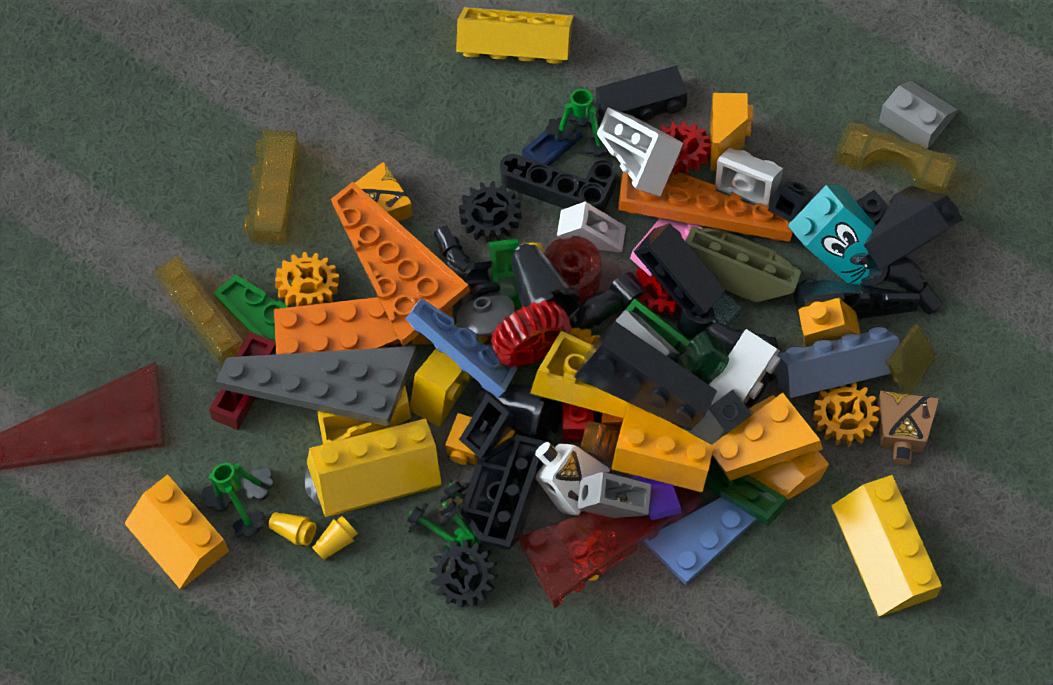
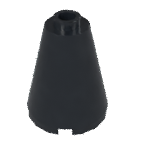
[511,244,581,317]
[477,384,563,442]

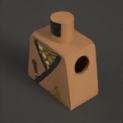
[877,391,938,465]

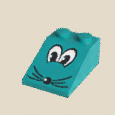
[788,185,876,285]

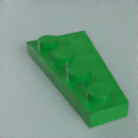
[213,274,289,355]

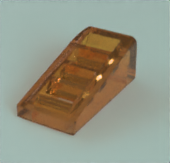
[580,422,620,463]

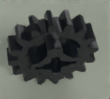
[459,181,522,243]
[430,539,498,607]

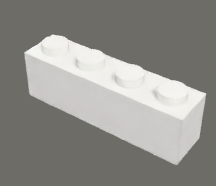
[682,329,781,445]

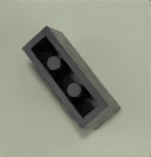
[596,65,688,121]
[634,223,725,316]

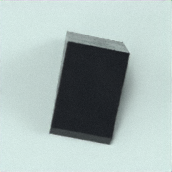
[459,392,514,459]

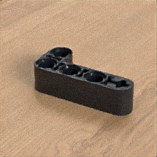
[500,154,617,212]

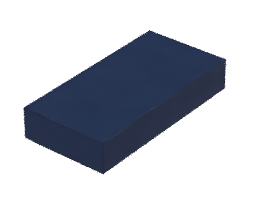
[522,116,583,166]

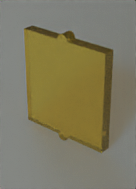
[886,324,937,395]

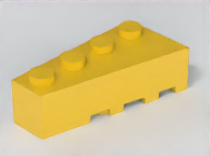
[530,331,628,418]

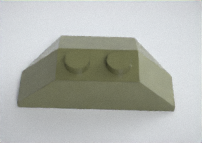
[685,227,801,303]

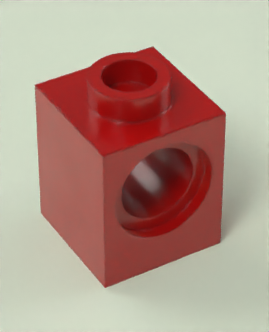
[563,402,594,442]

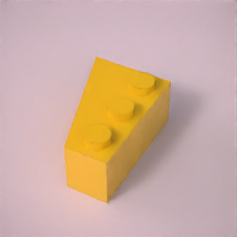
[410,323,491,427]

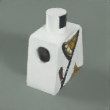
[536,442,610,515]

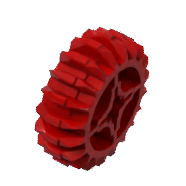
[490,300,572,368]

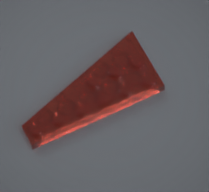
[0,361,164,471]
[519,485,701,609]

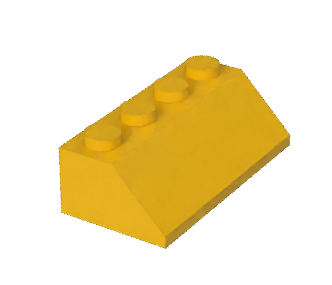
[456,7,574,64]
[307,418,442,517]
[831,475,942,617]

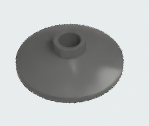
[456,292,515,337]

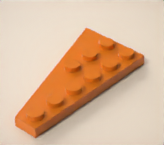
[619,170,793,242]
[331,182,470,347]
[274,297,454,354]

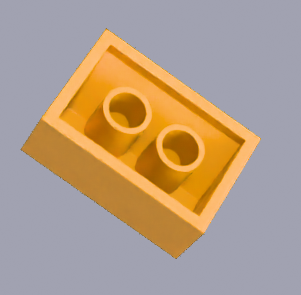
[740,395,829,500]
[125,474,229,590]

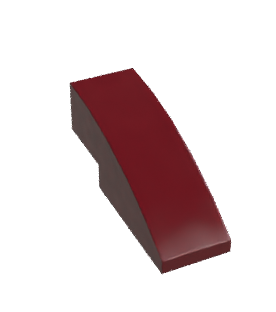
[209,332,276,430]

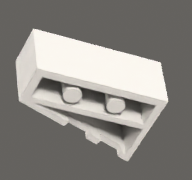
[597,108,683,196]

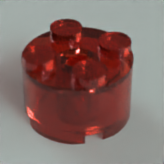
[544,236,601,305]

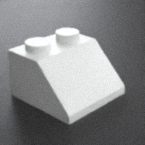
[715,147,783,206]

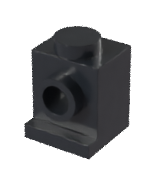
[768,180,813,222]

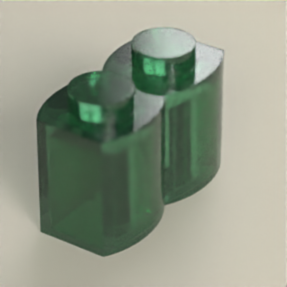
[674,331,729,385]

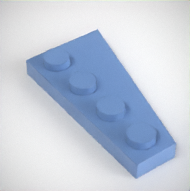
[405,298,518,398]
[643,497,758,585]

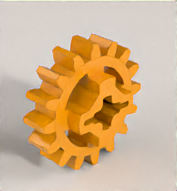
[275,252,339,307]
[812,382,880,447]

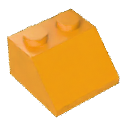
[710,93,753,171]

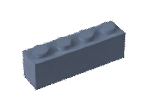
[776,327,901,398]

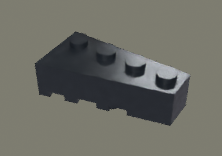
[574,321,717,431]

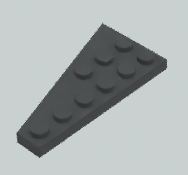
[216,346,417,426]

